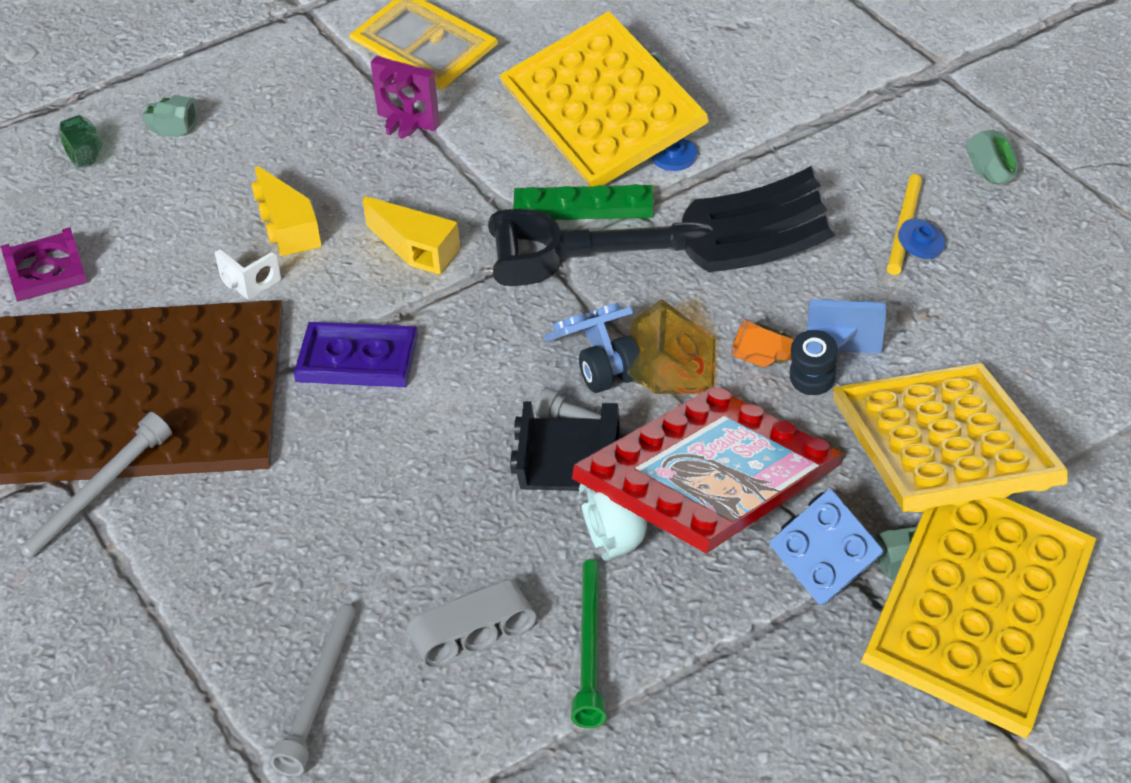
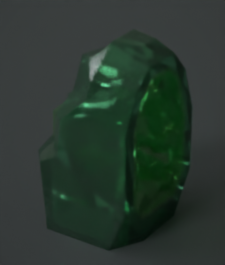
[58,115,103,168]

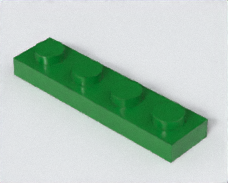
[513,184,653,220]

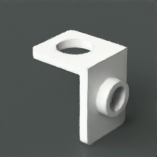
[215,249,281,300]

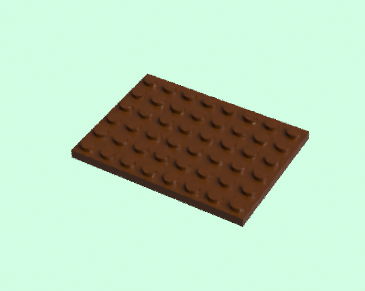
[0,300,283,485]

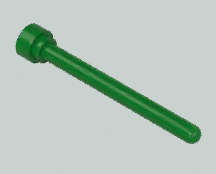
[571,559,606,728]

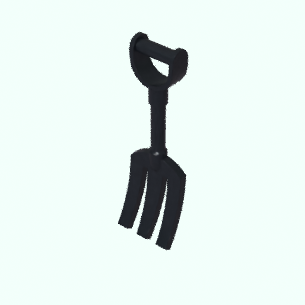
[488,166,835,286]

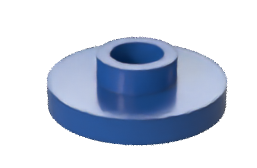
[652,138,697,171]
[898,219,945,259]

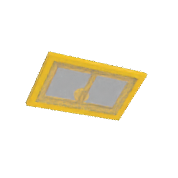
[349,0,498,90]

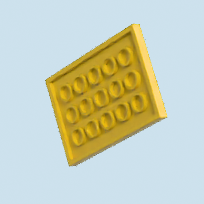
[499,11,709,186]
[833,362,1067,512]
[860,497,1096,739]

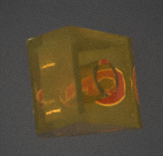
[627,299,715,394]

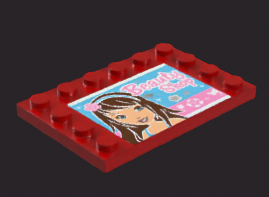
[572,386,843,554]

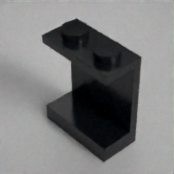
[510,401,621,491]

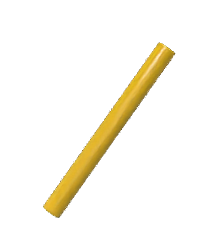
[887,174,922,275]

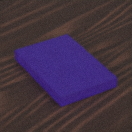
[294,322,418,388]

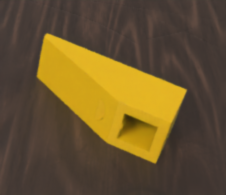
[251,166,321,257]
[363,196,461,275]

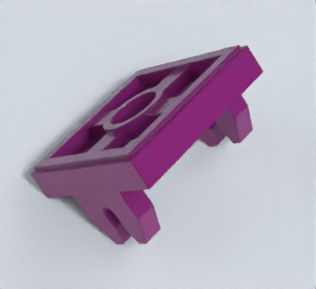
[370,56,440,139]
[0,227,87,302]

